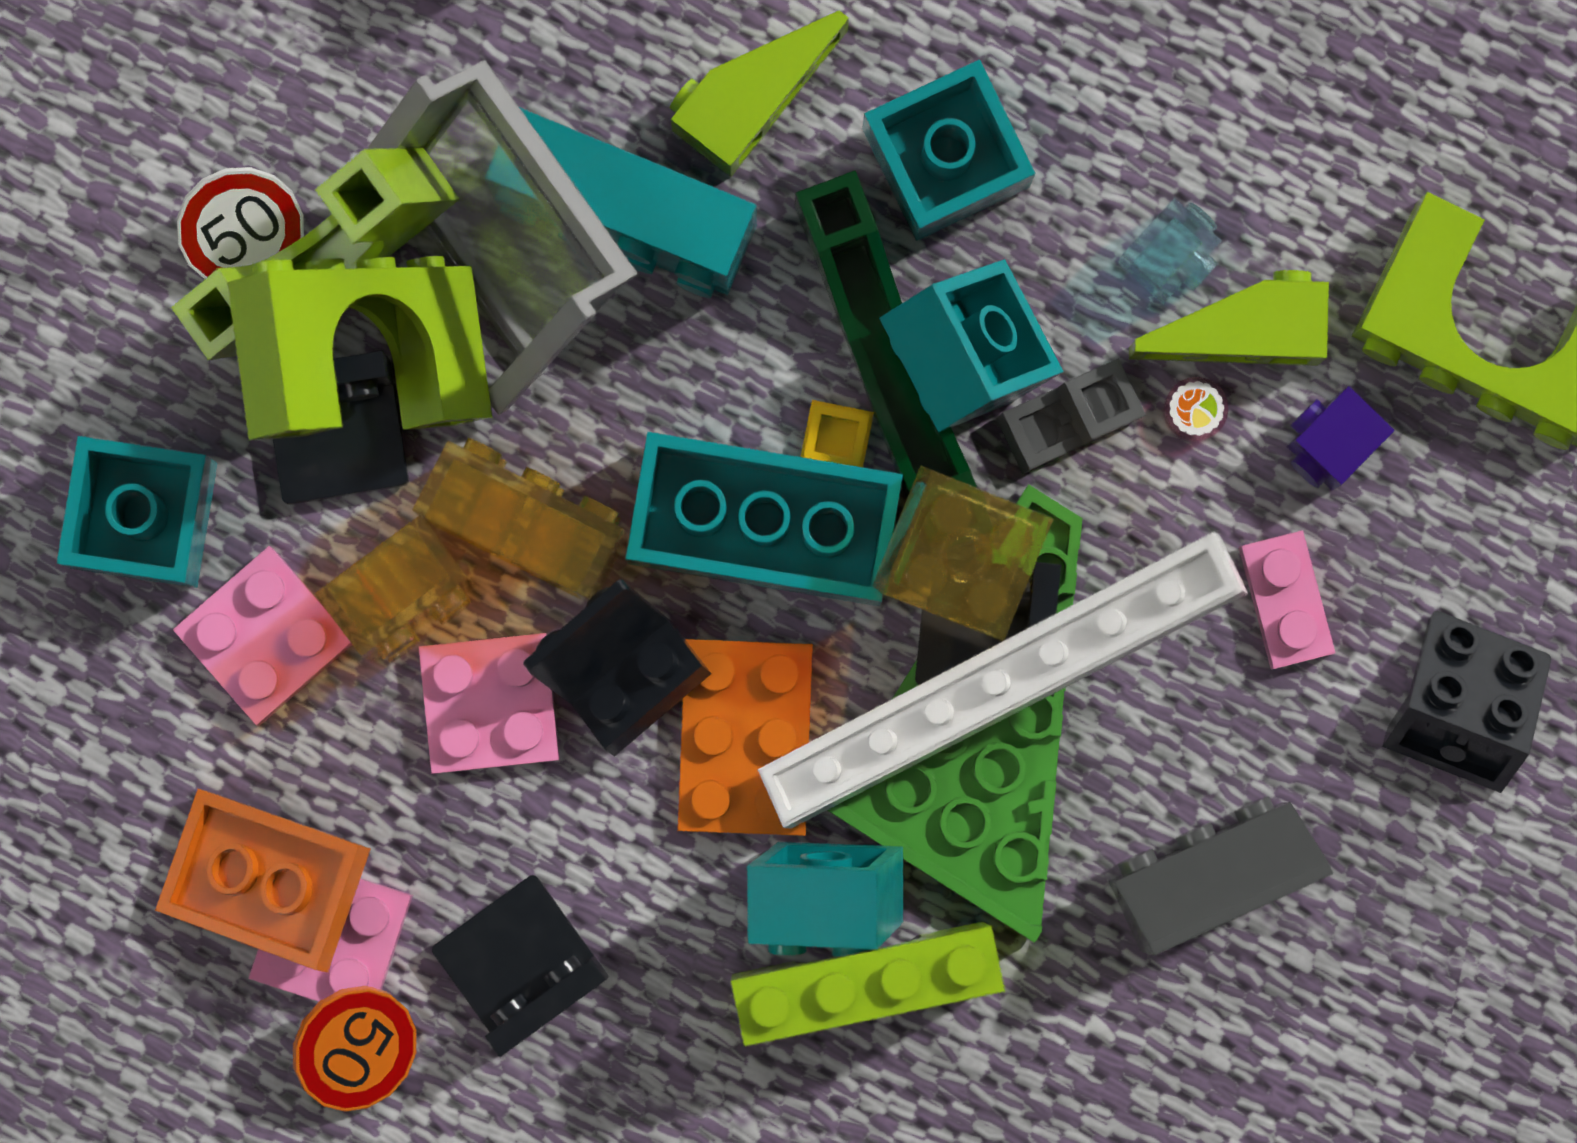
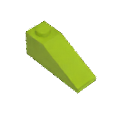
[669,10,849,177]
[1129,270,1329,366]

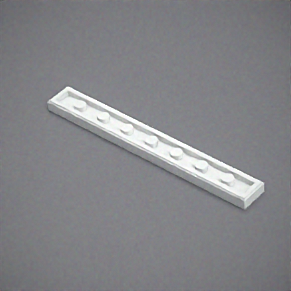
[757,532,1248,829]

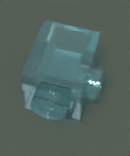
[1117,198,1222,305]

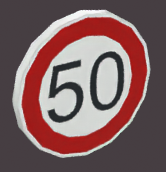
[177,167,304,279]

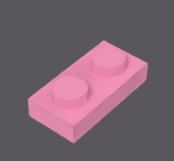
[1239,530,1335,670]

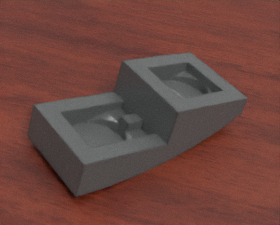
[996,358,1146,474]

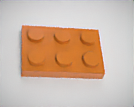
[678,639,813,836]
[155,789,371,973]

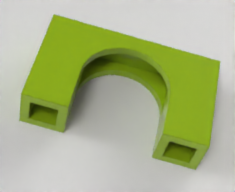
[171,147,460,361]
[1352,192,1577,450]
[227,256,492,440]
[731,922,1005,1046]

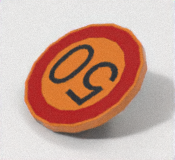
[293,986,416,1112]

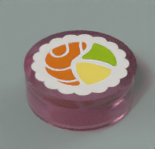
[1163,377,1228,442]

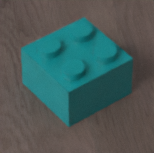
[862,59,1036,241]
[879,259,1064,432]
[56,436,218,588]
[747,842,903,957]

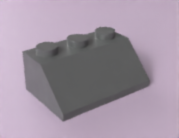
[1109,796,1334,956]

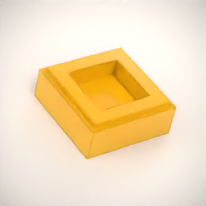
[800,400,874,467]

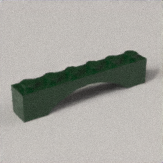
[794,170,994,558]

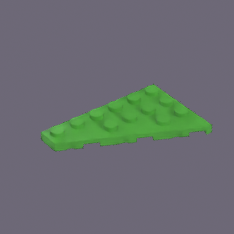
[827,484,1083,943]

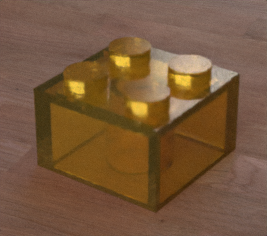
[872,465,1053,642]
[314,515,477,663]

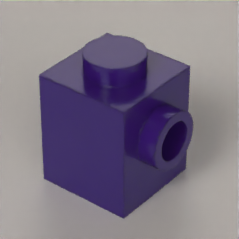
[1287,386,1395,491]

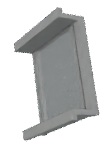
[367,60,638,416]

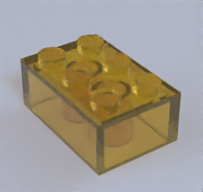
[412,438,628,603]

